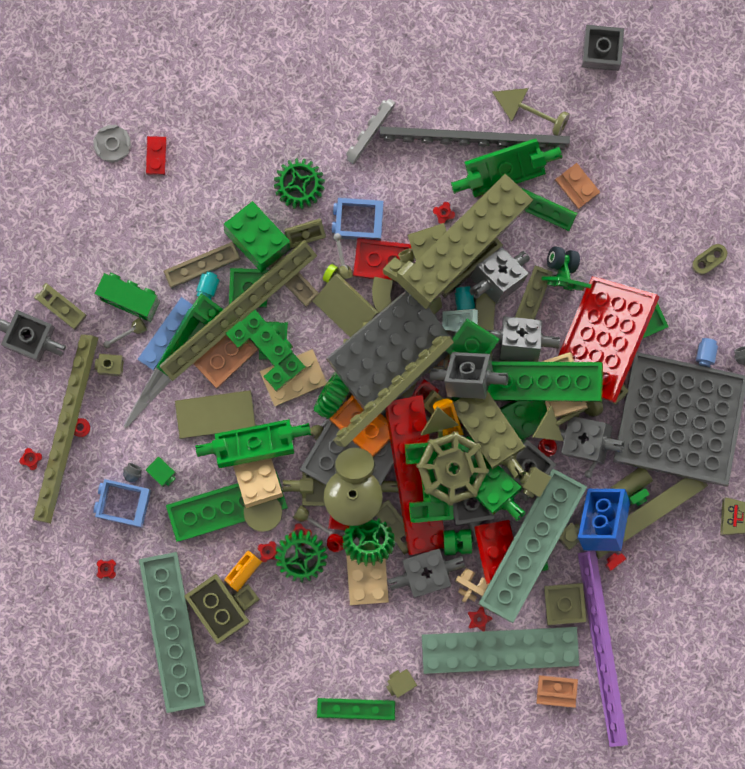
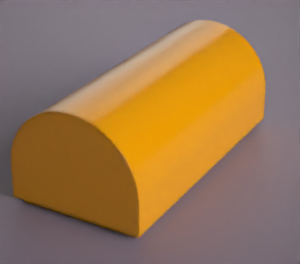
[433,399,464,436]
[224,551,262,592]

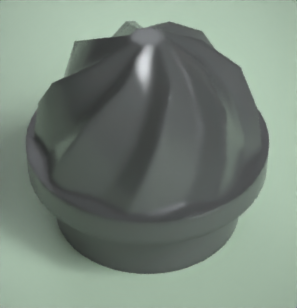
[734,346,745,365]
[123,463,142,482]

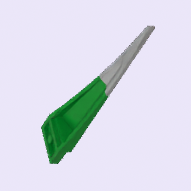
[124,294,224,428]

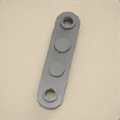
[346,99,396,164]

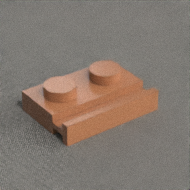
[555,163,600,209]
[536,675,578,708]

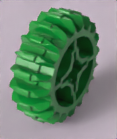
[274,158,325,209]
[314,372,349,419]
[343,518,395,566]
[275,530,328,583]

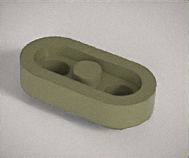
[692,244,728,275]

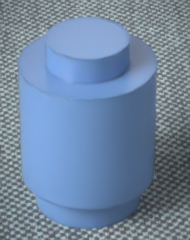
[696,338,718,368]

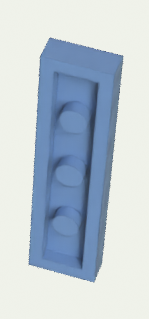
[138,297,192,371]

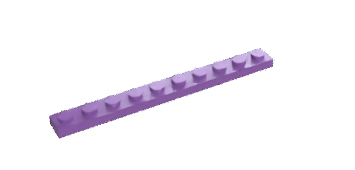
[578,551,628,747]

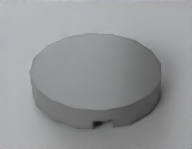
[93,125,131,163]

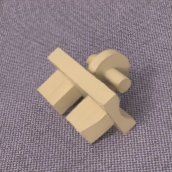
[455,568,490,603]

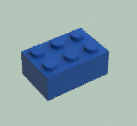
[578,489,630,551]

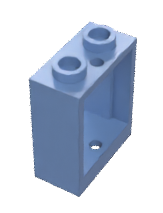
[332,198,383,241]
[93,479,151,528]

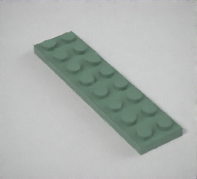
[478,469,587,623]
[139,552,205,713]
[422,627,579,674]

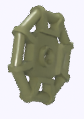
[417,431,489,506]

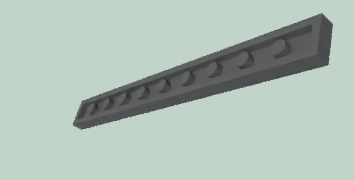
[380,126,570,150]

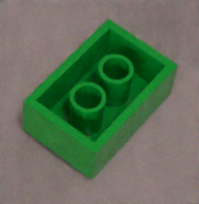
[224,201,290,273]
[94,272,160,322]

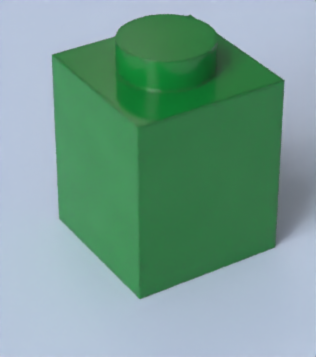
[146,456,177,487]

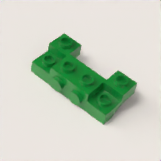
[226,310,306,392]
[404,443,454,523]

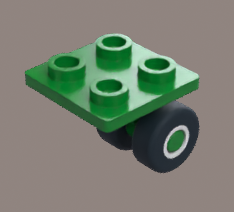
[541,246,592,291]

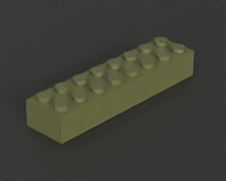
[398,174,533,309]

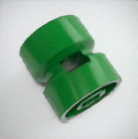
[443,529,472,555]

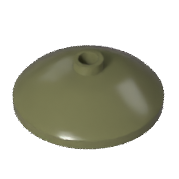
[324,473,382,526]

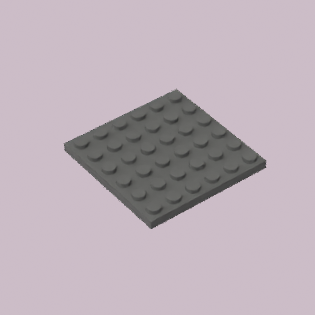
[613,352,745,487]

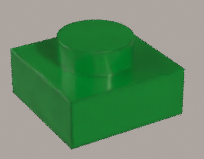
[629,488,650,507]

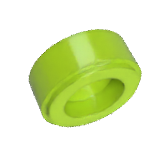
[323,264,338,283]

